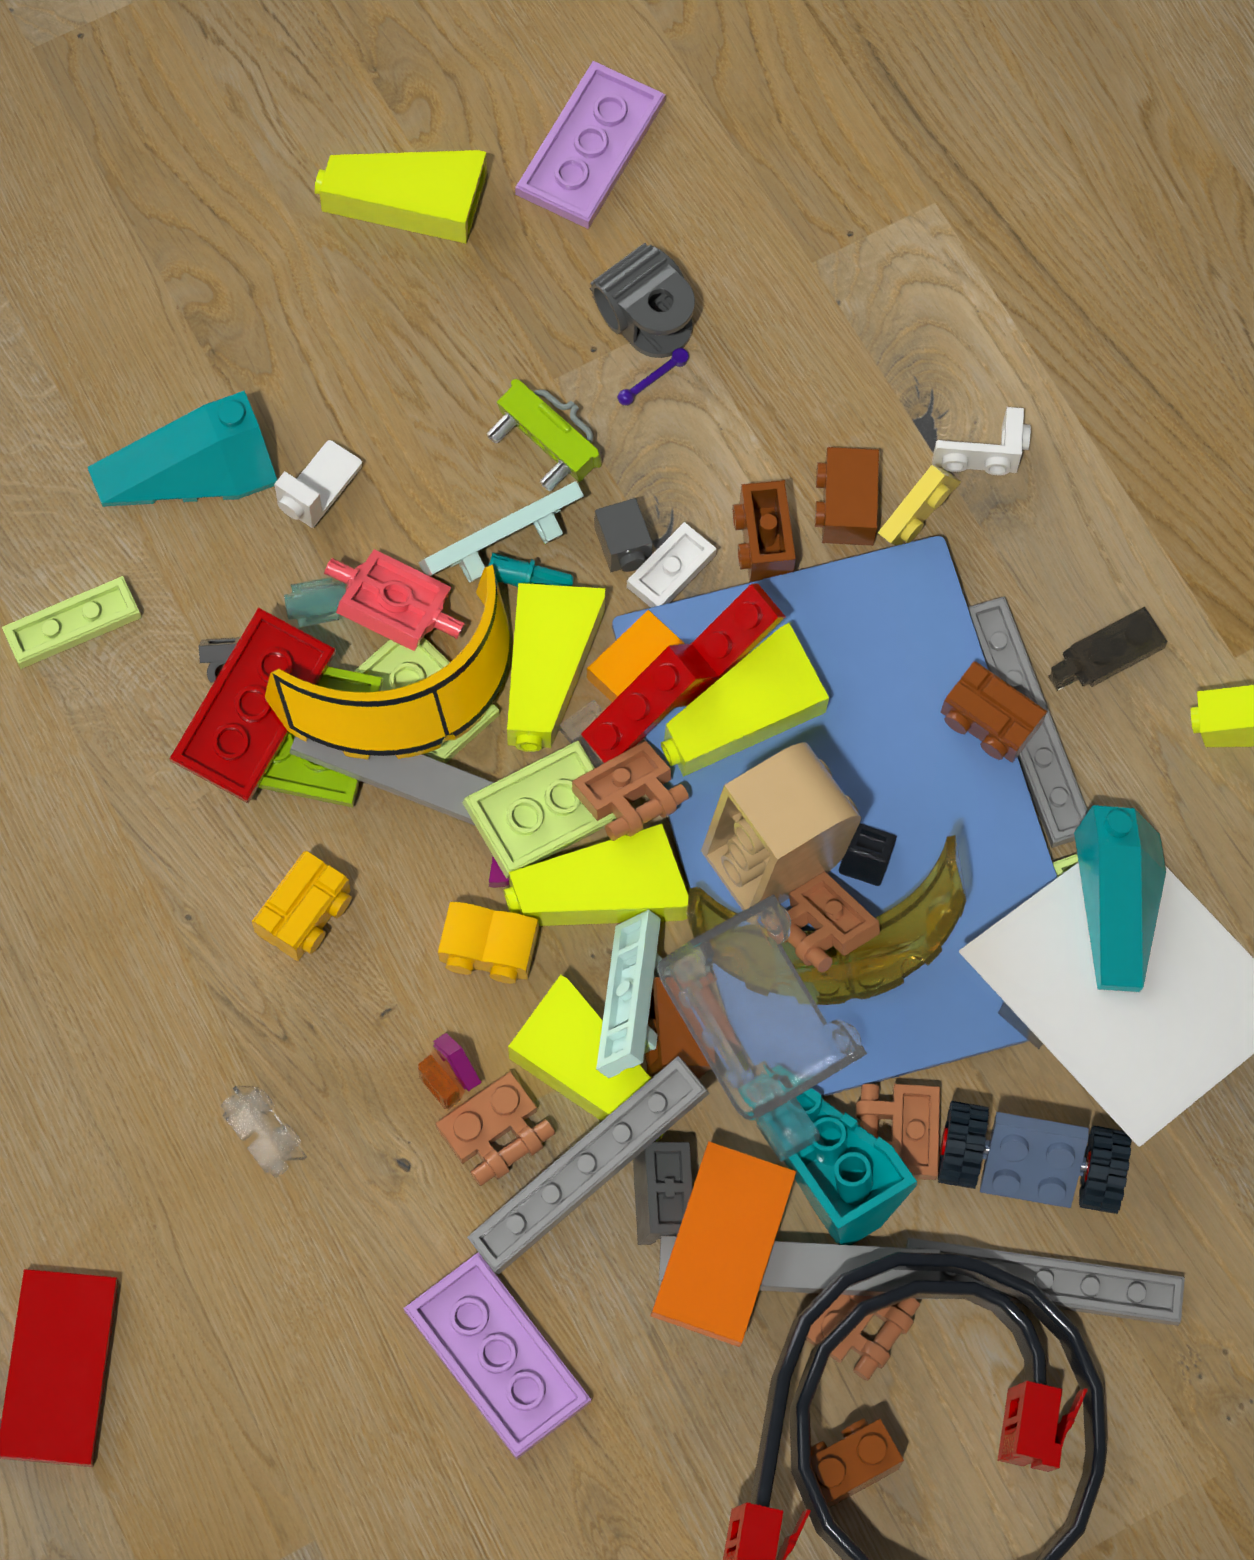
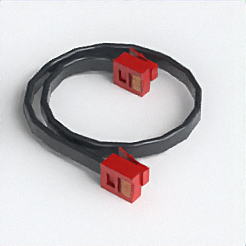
[723,1252,1107,1560]

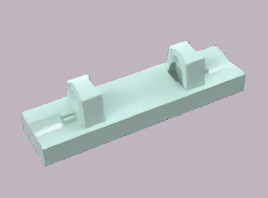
[419,481,584,582]
[596,910,666,1078]

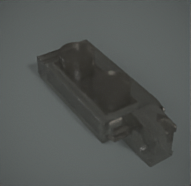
[1048,607,1168,691]

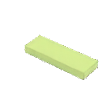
[2,576,141,669]

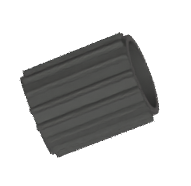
[590,243,695,358]

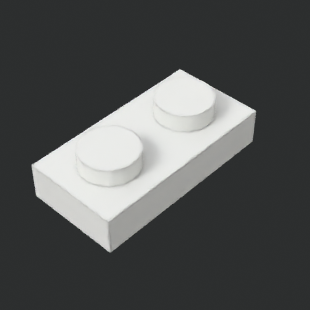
[626,522,717,608]

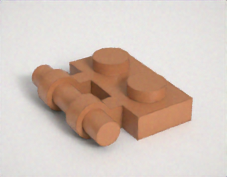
[572,740,689,841]
[765,871,880,972]
[435,1072,555,1186]
[856,1084,940,1180]
[806,1295,920,1381]

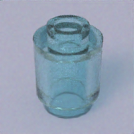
[284,577,346,627]

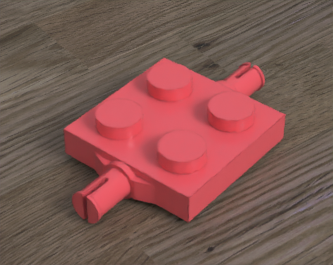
[324,549,465,651]

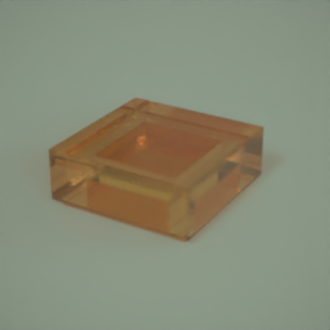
[418,1055,461,1110]

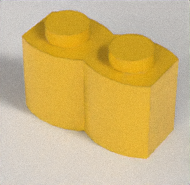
[438,902,539,984]

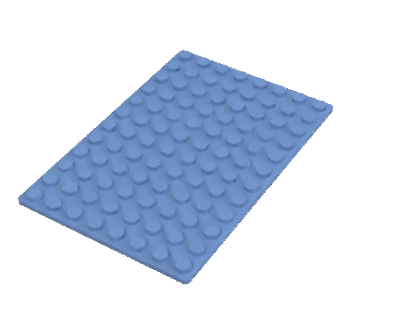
[612,536,1057,1097]

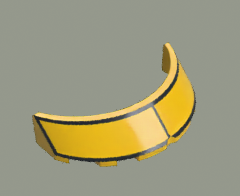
[265,565,511,759]

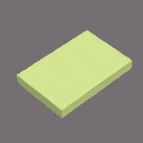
[354,637,500,764]
[462,741,617,879]

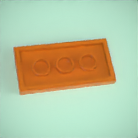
[650,1141,796,1347]

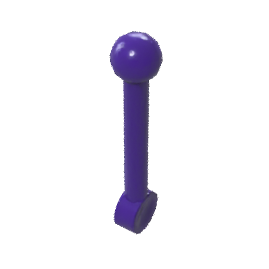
[617,348,689,406]

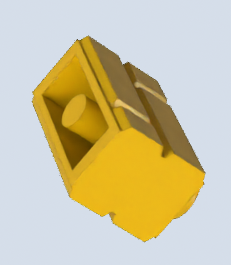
[252,850,352,961]

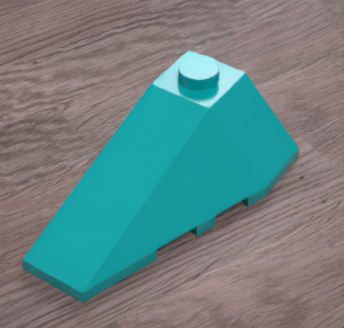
[87,390,277,507]
[1074,805,1166,992]
[740,1065,918,1245]

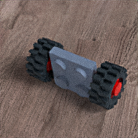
[938,1101,1132,1214]

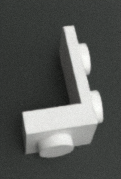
[932,407,1031,475]
[274,440,362,528]

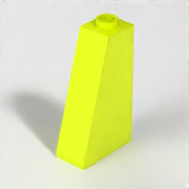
[315,150,487,244]
[507,583,605,752]
[661,623,829,777]
[1190,685,1254,747]
[503,824,692,926]
[508,975,665,1142]

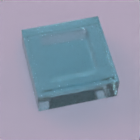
[756,1097,820,1162]

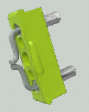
[487,379,602,491]

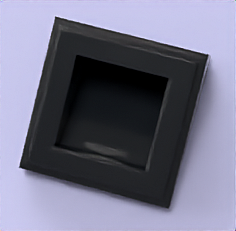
[839,823,897,886]

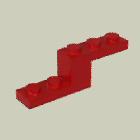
[581,583,786,763]

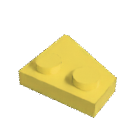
[878,465,961,546]

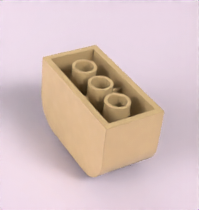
[701,742,861,923]

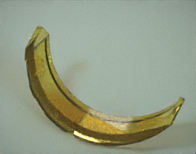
[687,835,966,1005]

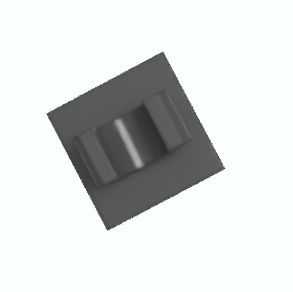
[198,637,241,683]

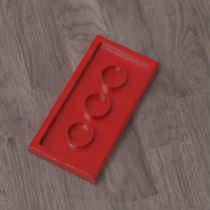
[169,607,336,803]
[0,1269,118,1467]

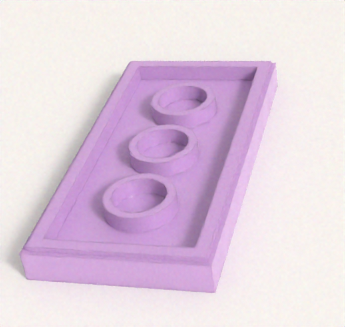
[515,61,665,229]
[403,1252,591,1460]

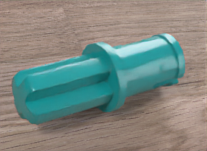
[489,552,574,587]

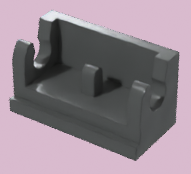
[633,1142,692,1245]

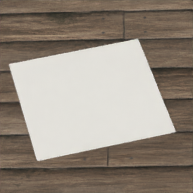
[959,862,1254,1147]

